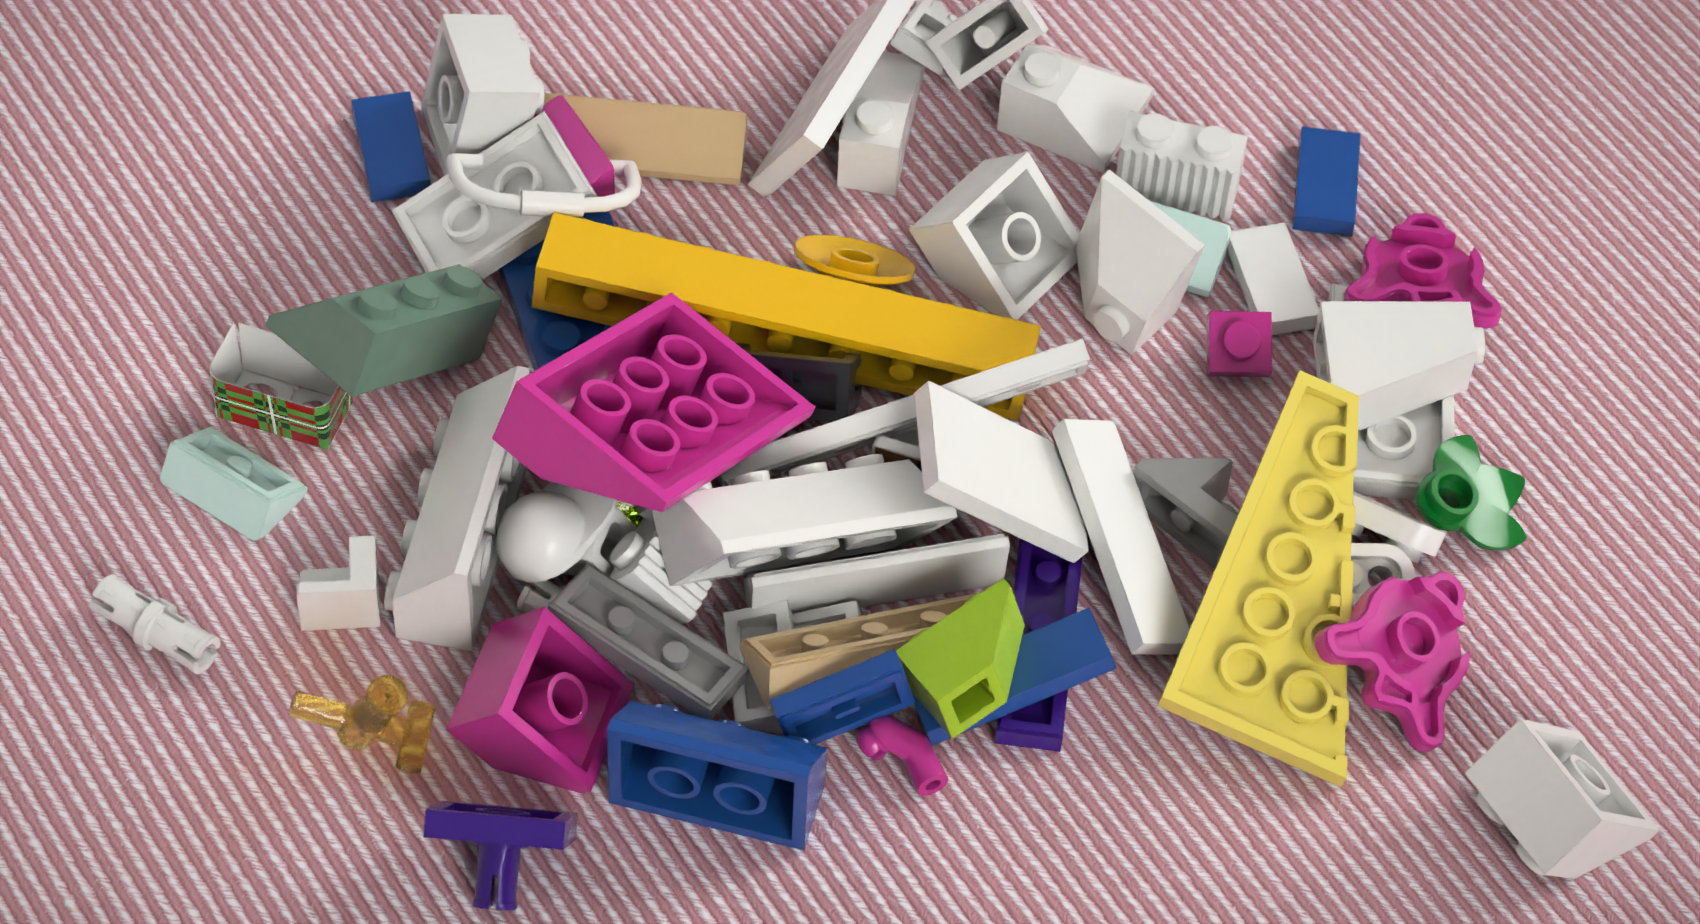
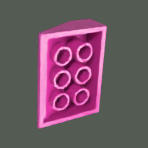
[492,292,815,512]

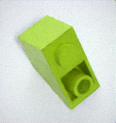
[896,578,1025,739]

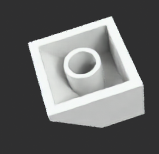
[421,14,544,176]
[908,152,1079,320]
[1465,719,1660,879]

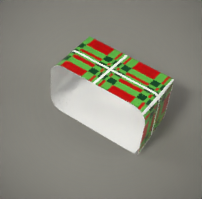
[210,322,353,450]

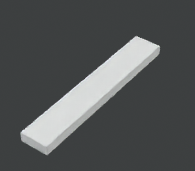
[721,338,1090,486]

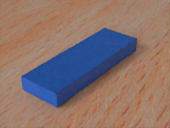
[912,608,1116,746]

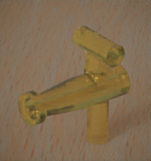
[288,675,436,773]

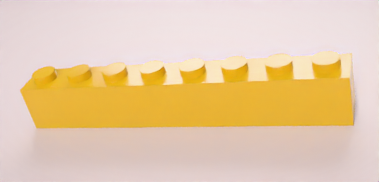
[531,212,1041,421]

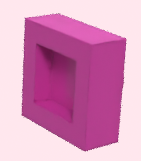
[1207,311,1272,377]

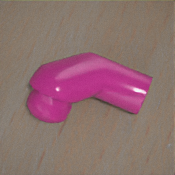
[856,715,948,796]

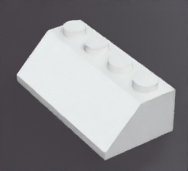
[384,366,530,651]
[652,454,957,587]

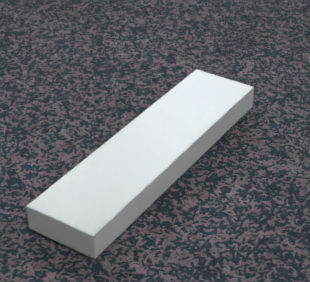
[1052,419,1190,655]

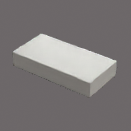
[1227,222,1319,335]

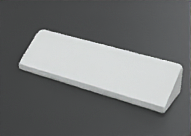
[743,534,1010,613]

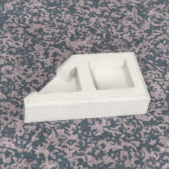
[890,0,958,75]

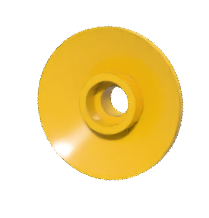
[794,235,916,287]

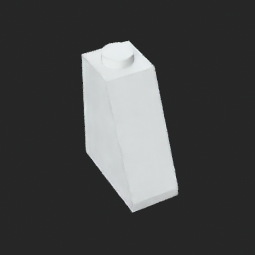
[1313,301,1485,431]

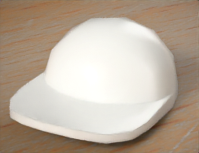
[496,482,617,583]

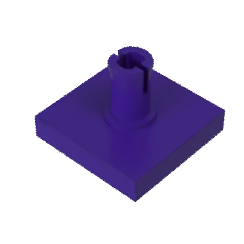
[423,801,578,911]

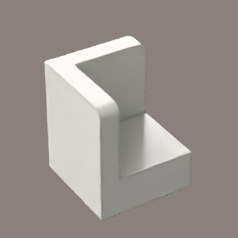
[297,535,380,631]

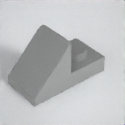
[1133,458,1238,569]

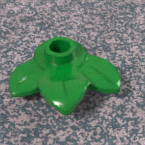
[1415,435,1527,551]

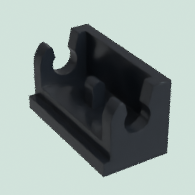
[736,343,862,422]

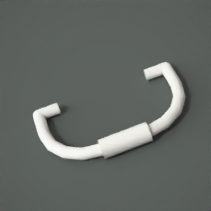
[446,153,642,218]

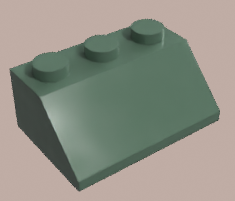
[265,264,503,397]

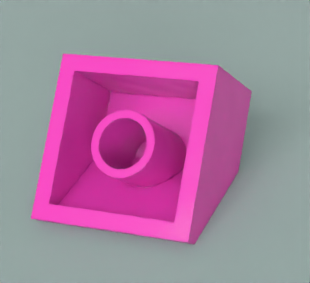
[446,606,635,794]

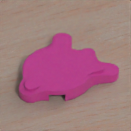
[1344,213,1502,329]
[1315,571,1471,752]

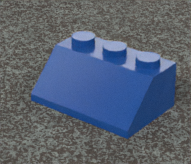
[607,701,827,851]

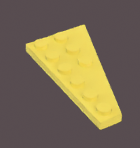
[1157,370,1359,787]

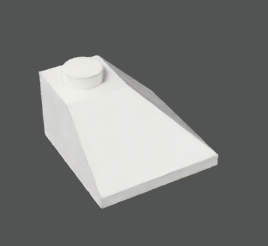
[997,44,1154,173]
[1076,169,1205,355]

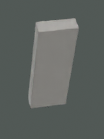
[548,563,749,720]

